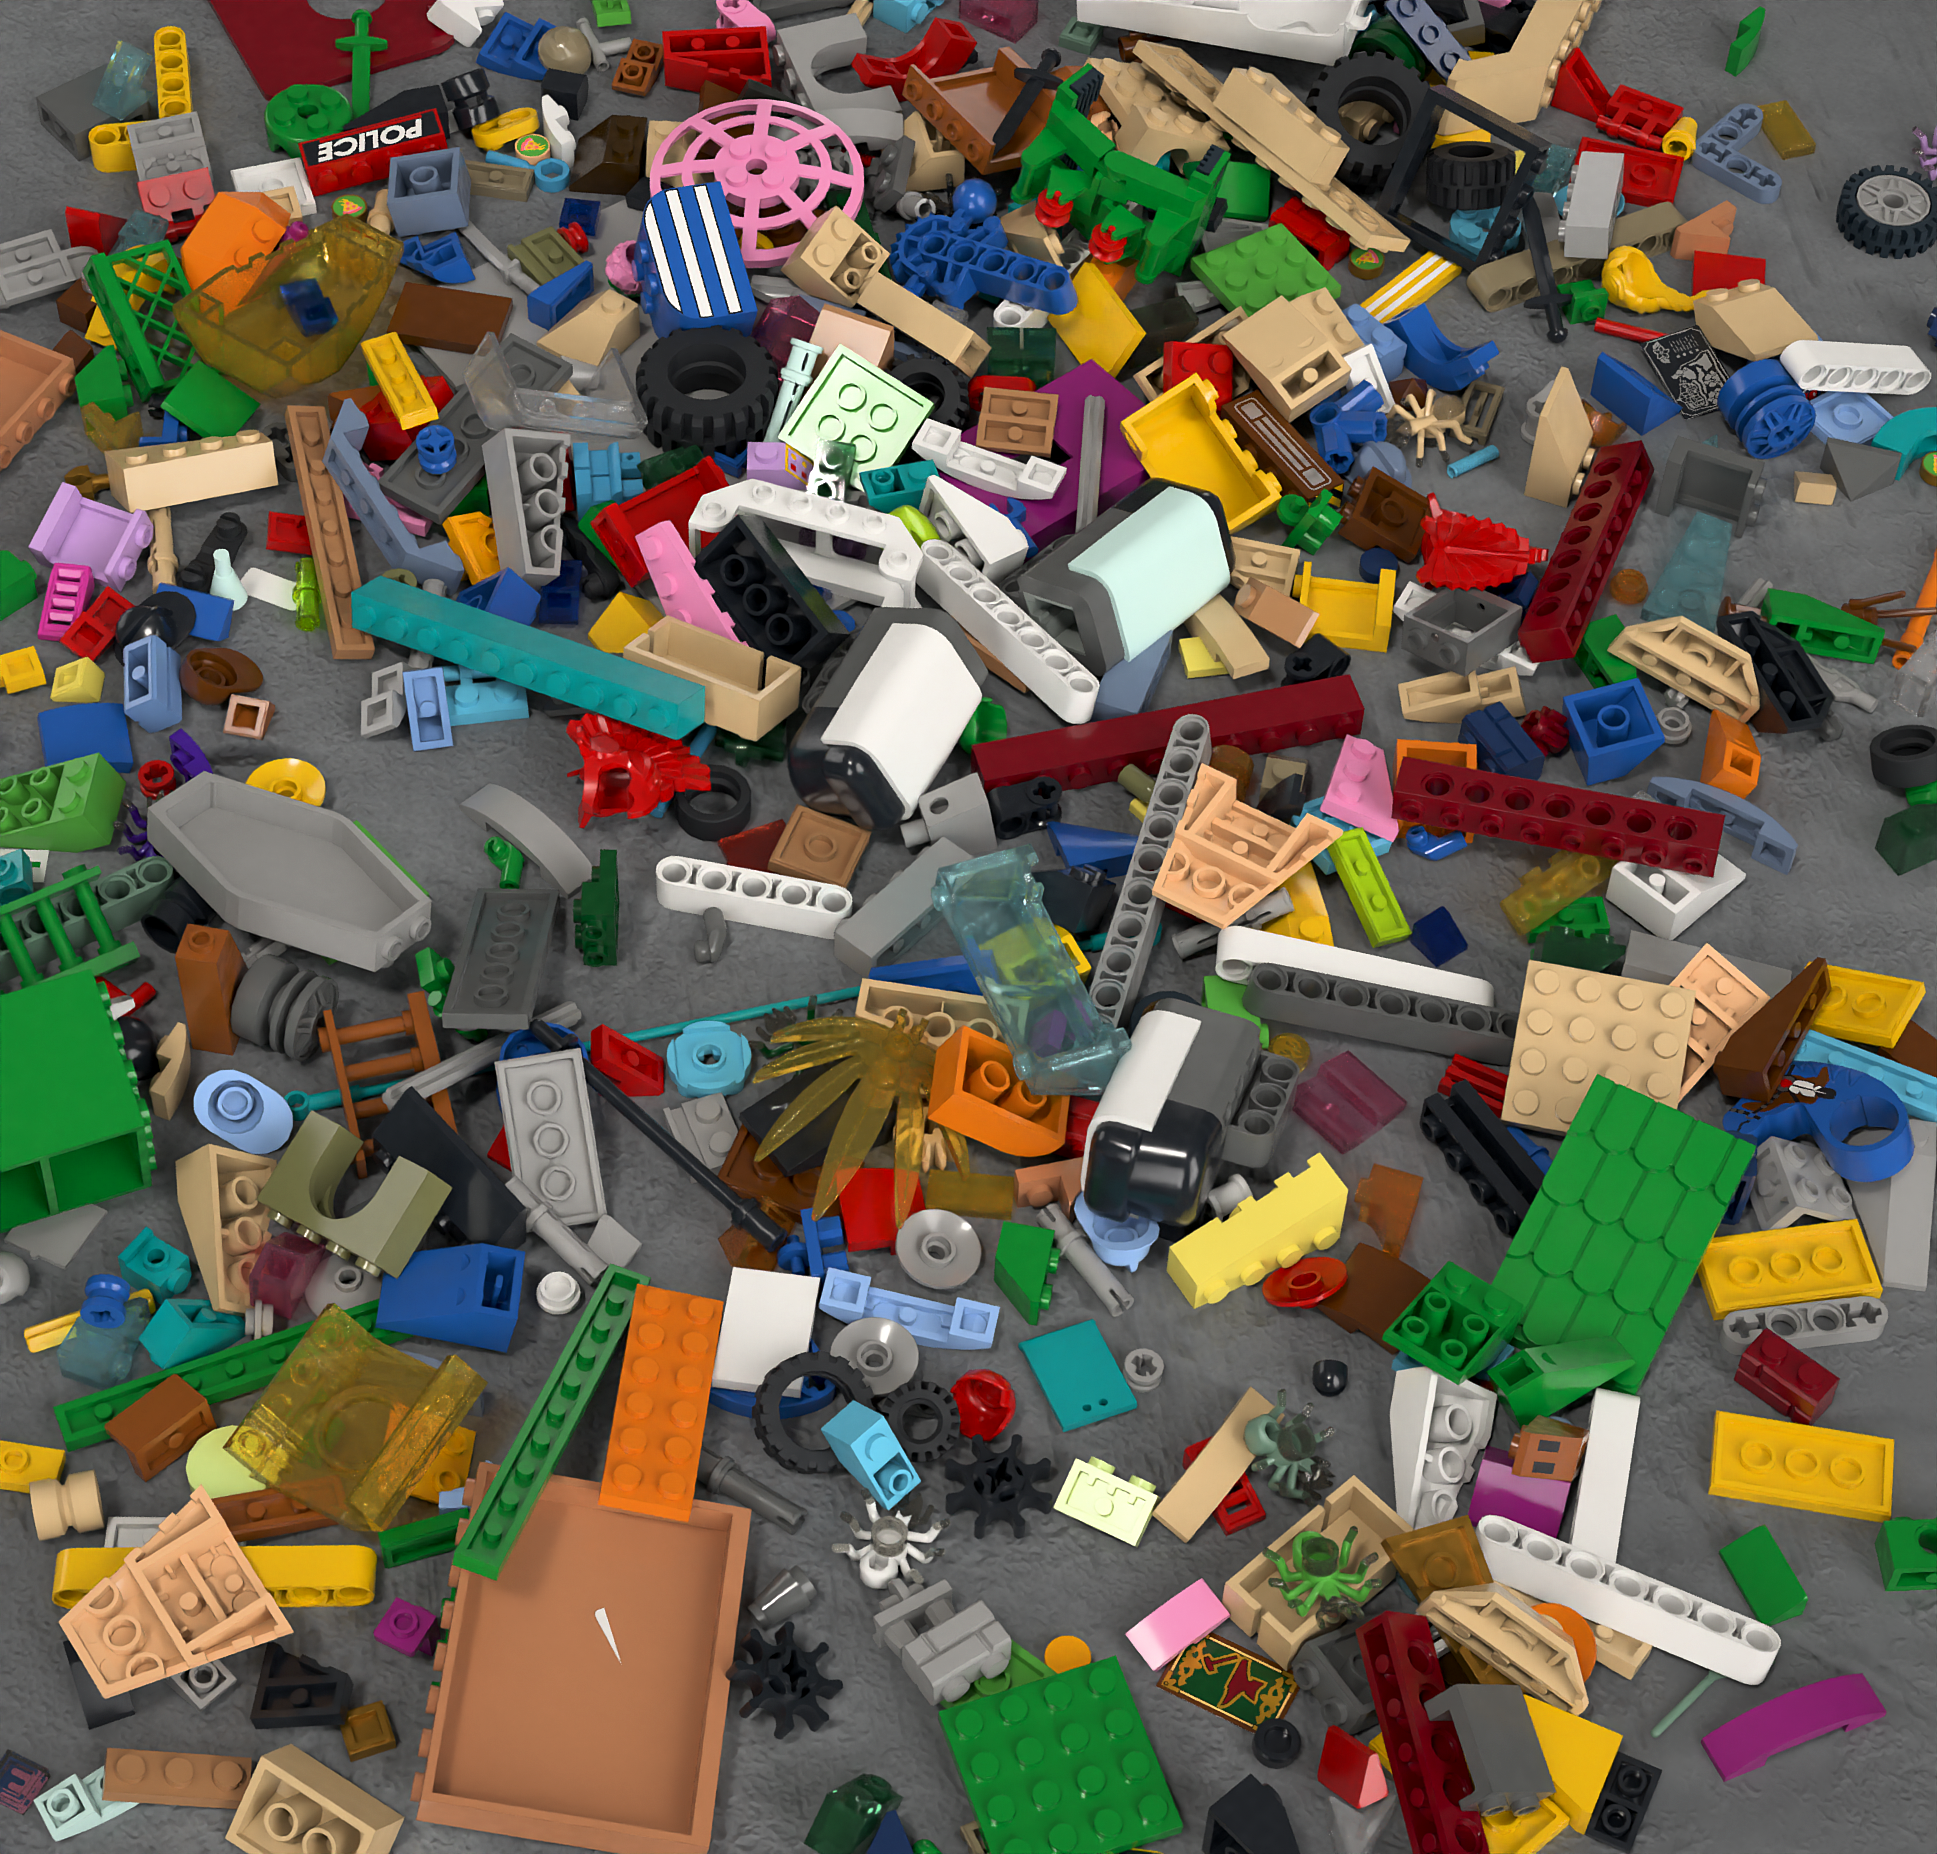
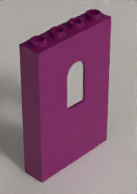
[921,359,1151,564]

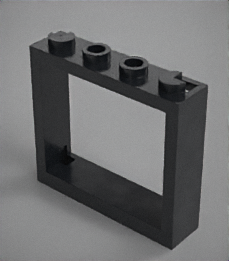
[1374,84,1552,272]

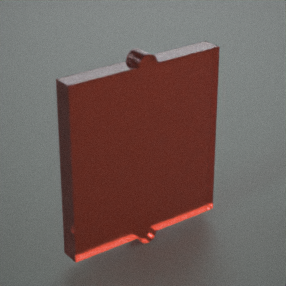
[718,819,786,875]

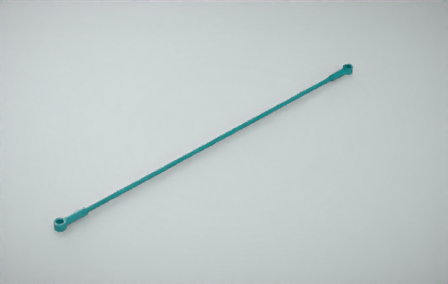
[284,923,1162,1121]

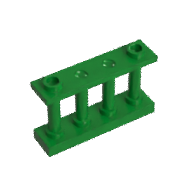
[0,864,140,995]

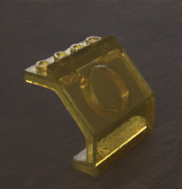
[223,1303,488,1531]

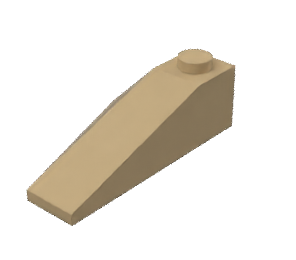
[175,1144,277,1317]

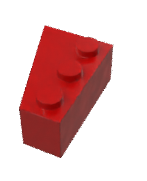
[662,26,772,94]

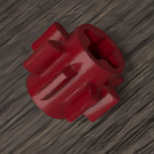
[1521,706,1569,757]

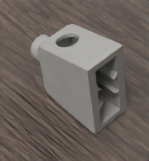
[899,772,998,854]

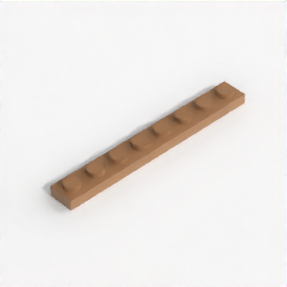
[284,405,375,659]

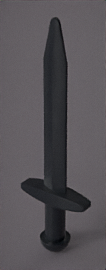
[992,48,1063,157]
[1522,197,1573,343]

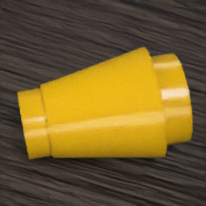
[1662,117,1697,160]

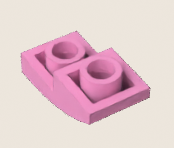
[1125,1578,1231,1672]

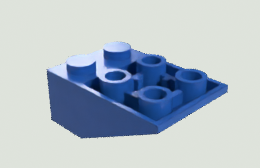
[375,1243,525,1353]

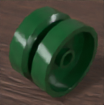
[1348,14,1433,82]

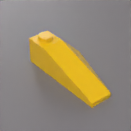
[1259,860,1334,947]

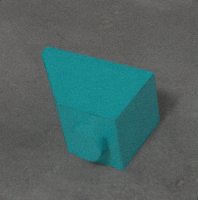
[138,1299,247,1369]

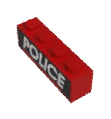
[298,108,448,197]

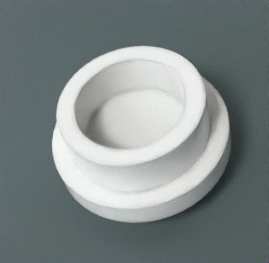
[536,1272,581,1315]

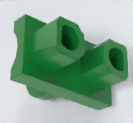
[1276,488,1343,556]

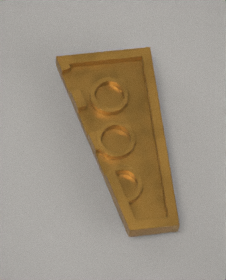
[1380,1515,1529,1695]

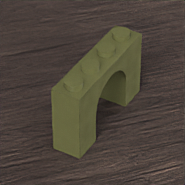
[256,1110,452,1279]

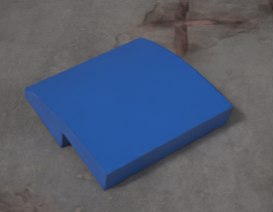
[476,12,557,80]
[37,703,134,773]

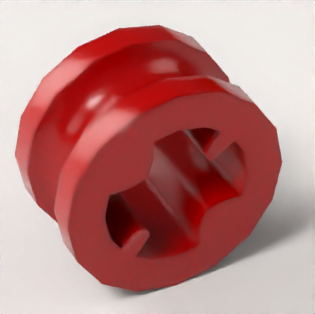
[557,222,589,254]
[138,760,176,800]

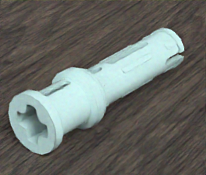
[763,337,824,443]

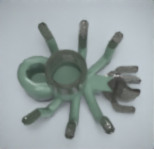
[1243,1389,1336,1507]

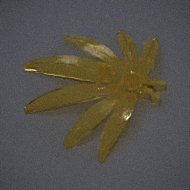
[752,1008,970,1229]

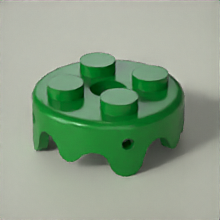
[264,84,353,159]

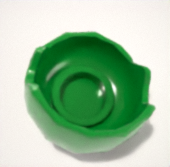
[957,697,1007,755]

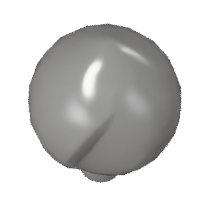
[0,1251,31,1305]

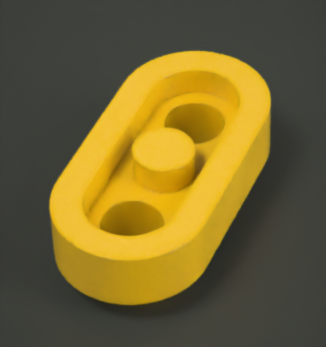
[471,107,540,151]

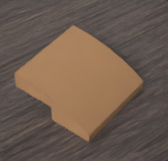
[976,387,1059,457]

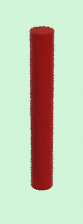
[1594,317,1667,343]

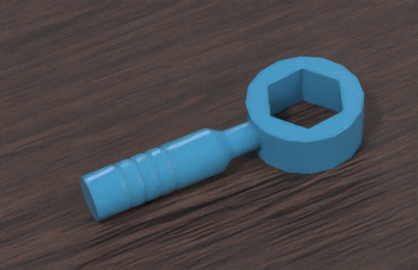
[485,150,570,193]

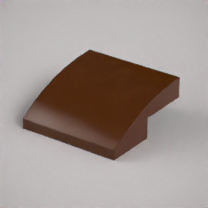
[1316,1242,1431,1355]

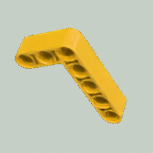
[88,26,193,173]

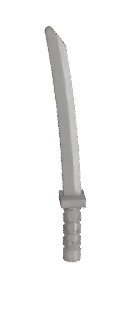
[457,220,540,295]

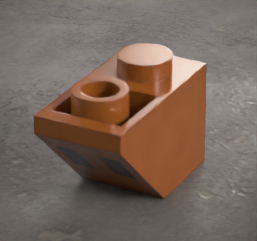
[1508,1415,1590,1481]

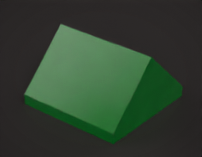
[1182,161,1271,222]

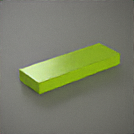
[1327,827,1412,948]

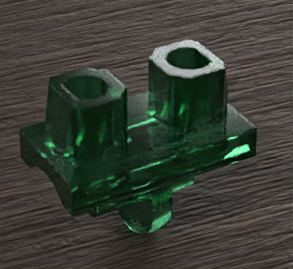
[636,445,704,491]
[715,718,787,768]

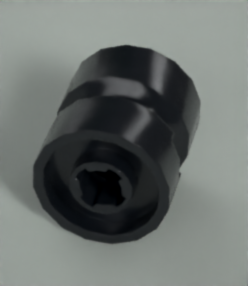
[441,67,501,130]
[141,876,218,954]

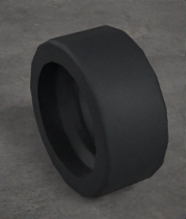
[1869,725,1937,788]
[675,764,751,842]

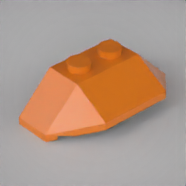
[180,192,291,325]

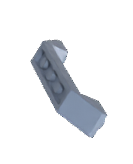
[322,398,465,595]

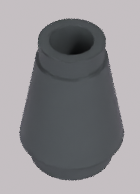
[746,1565,818,1630]

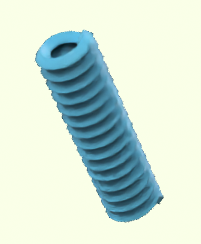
[1447,445,1499,479]

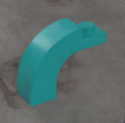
[1871,407,1937,481]

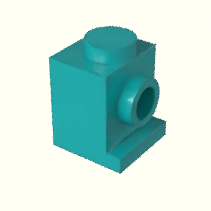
[118,1227,192,1305]

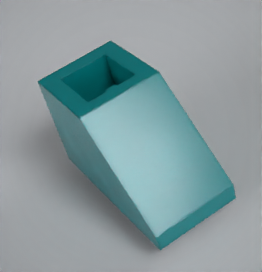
[859,459,940,514]

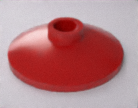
[1262,1257,1348,1309]

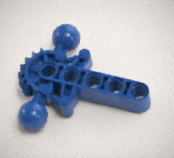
[882,179,1078,330]

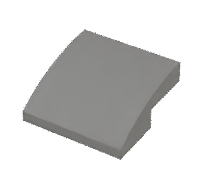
[127,111,214,181]

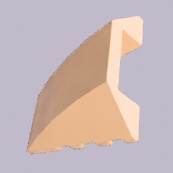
[1152,763,1343,930]
[59,1484,294,1699]

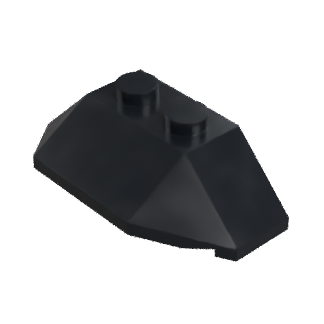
[1716,610,1834,734]

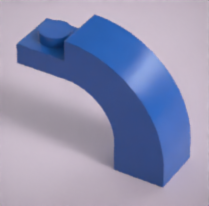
[1382,303,1499,391]

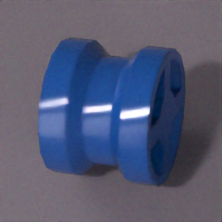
[416,425,457,474]
[80,1274,131,1329]

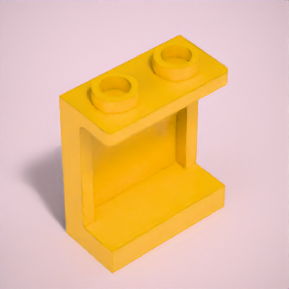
[1292,561,1396,653]

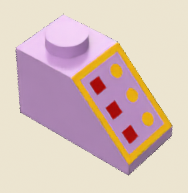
[747,442,823,490]

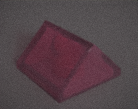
[751,295,820,381]

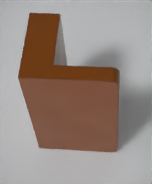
[104,1374,217,1482]

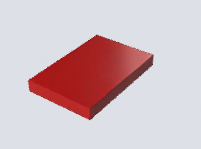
[1569,136,1685,207]

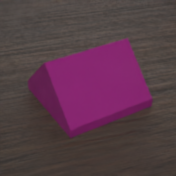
[1468,1445,1571,1538]

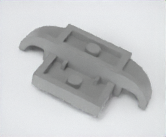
[0,229,98,309]

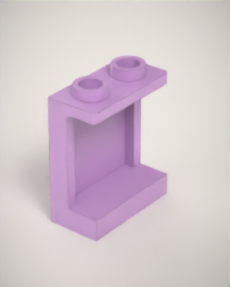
[28,482,154,592]

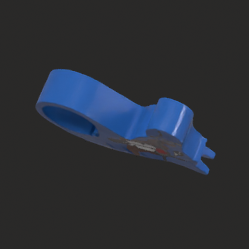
[1722,1061,1915,1182]

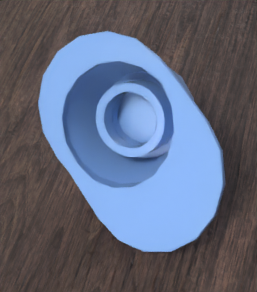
[193,1069,293,1154]
[1074,1191,1160,1273]

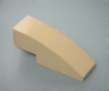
[1398,666,1527,723]

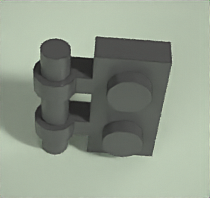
[863,135,916,220]

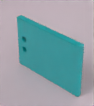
[1018,1319,1137,1432]

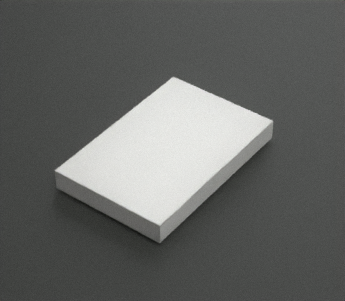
[712,1267,820,1398]

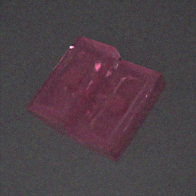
[1292,1050,1407,1155]

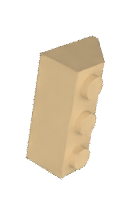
[225,1744,405,1854]

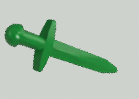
[335,9,388,120]

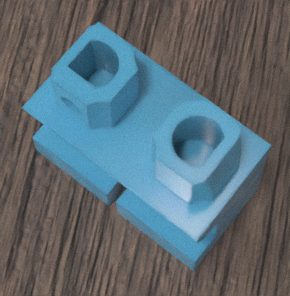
[573,442,643,521]

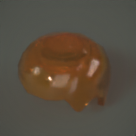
[1581,400,1627,448]

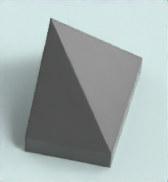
[1820,437,1902,502]

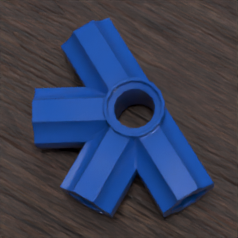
[1309,379,1388,474]

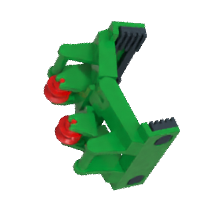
[1010,63,1231,284]

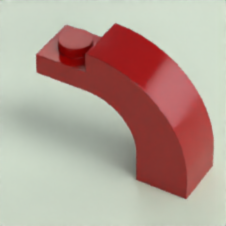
[851,17,977,102]

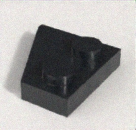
[250,1642,354,1729]

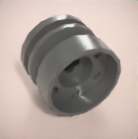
[230,954,339,1062]

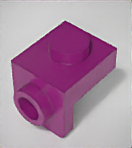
[373,1597,441,1657]

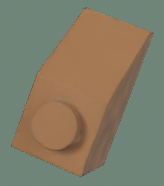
[1233,577,1320,648]

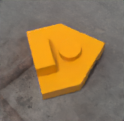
[442,511,500,586]

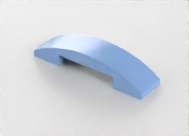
[819,1267,1000,1350]

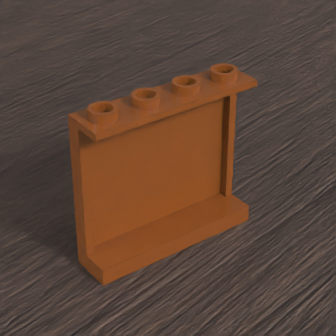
[902,46,1056,175]

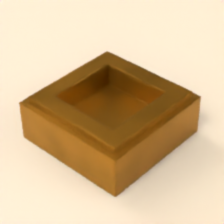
[339,1700,396,1762]

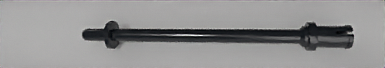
[529,1019,788,1253]

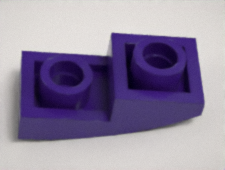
[169,728,213,783]

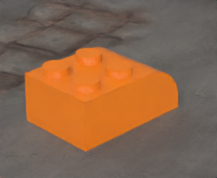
[927,1025,1072,1157]

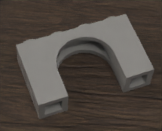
[772,13,902,148]

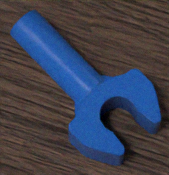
[989,497,1039,558]

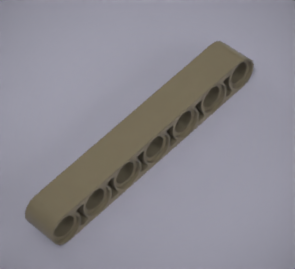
[1466,202,1688,313]

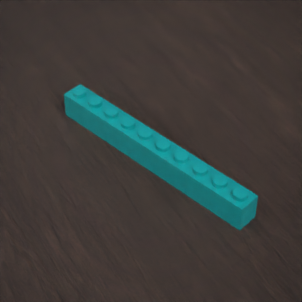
[351,576,705,740]

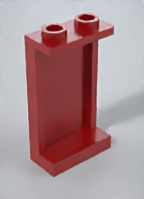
[590,455,737,588]

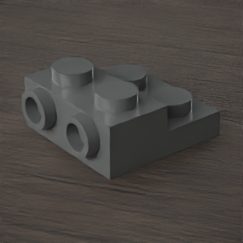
[1291,1616,1379,1735]

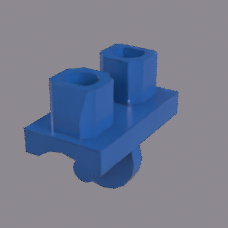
[776,1208,850,1298]

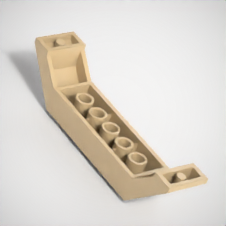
[1437,0,1602,136]

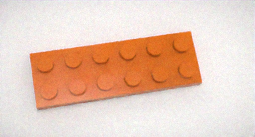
[597,1284,724,1522]

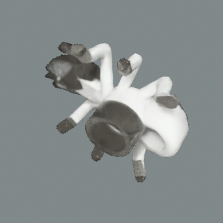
[831,1488,950,1590]

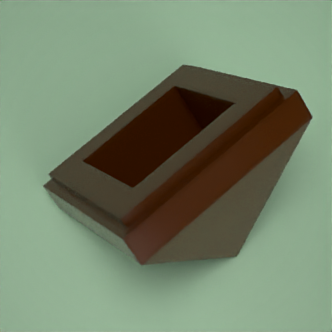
[1389,378,1428,411]

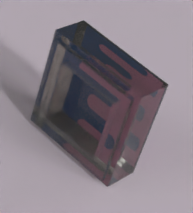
[0,1749,51,1815]

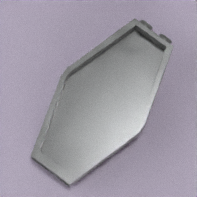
[147,771,432,972]

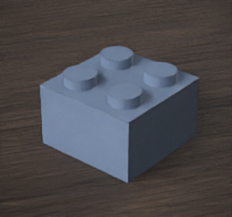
[387,147,471,237]

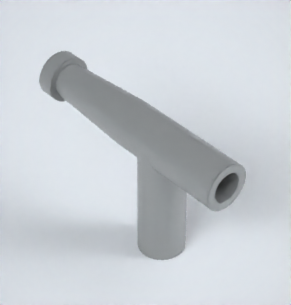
[576,18,632,72]

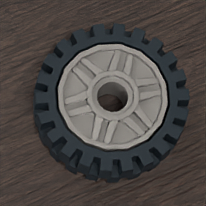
[1836,165,1937,259]

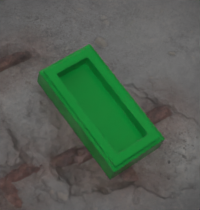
[377,1508,469,1568]

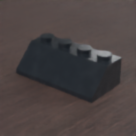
[694,514,851,673]
[372,1086,526,1250]

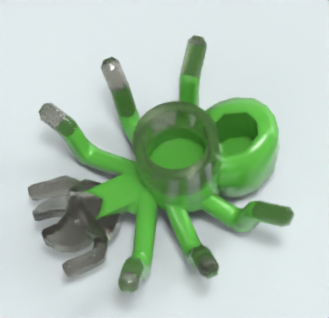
[1262,1526,1382,1629]

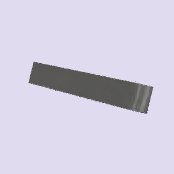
[1242,963,1519,1066]

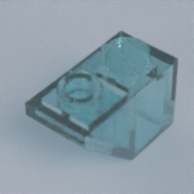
[56,1297,151,1390]

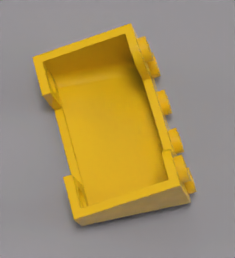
[1120,372,1282,536]

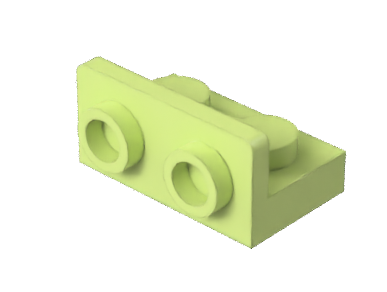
[1053,1456,1162,1547]

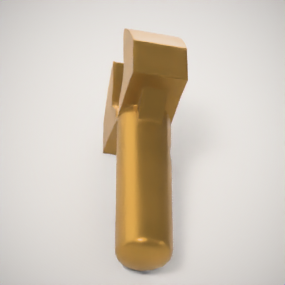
[64,465,110,501]

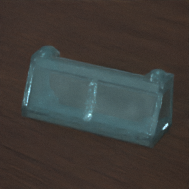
[931,844,1132,1096]

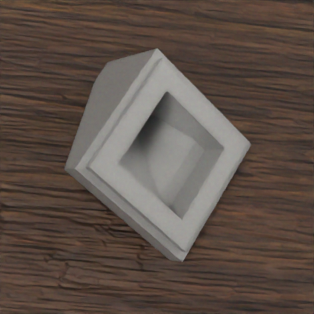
[587,1213,642,1269]

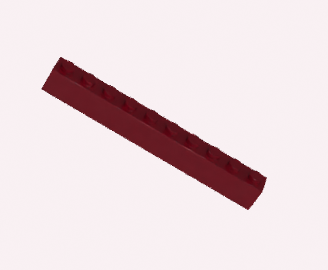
[970,674,1365,796]

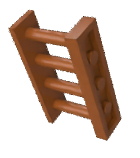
[317,991,458,1179]

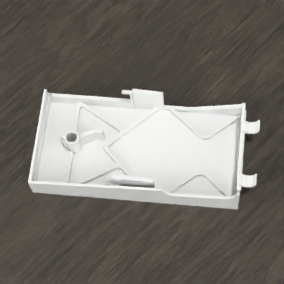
[1076,0,1373,66]

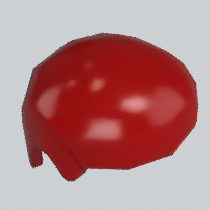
[950,1369,1016,1441]

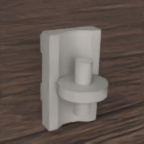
[873,1578,956,1660]

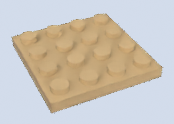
[1500,960,1696,1136]

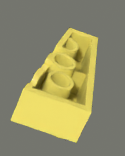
[1166,1152,1348,1309]

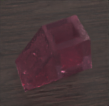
[249,1232,326,1319]

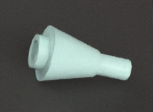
[209,549,248,611]

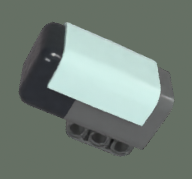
[999,477,1236,676]

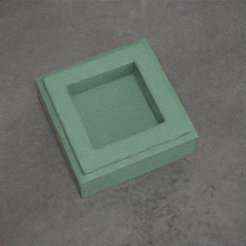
[1058,17,1104,56]

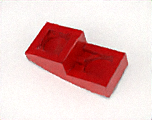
[59,586,135,663]

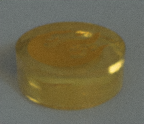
[1268,1033,1310,1073]

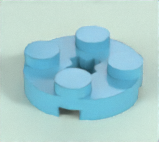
[1449,206,1521,256]
[667,1021,751,1098]

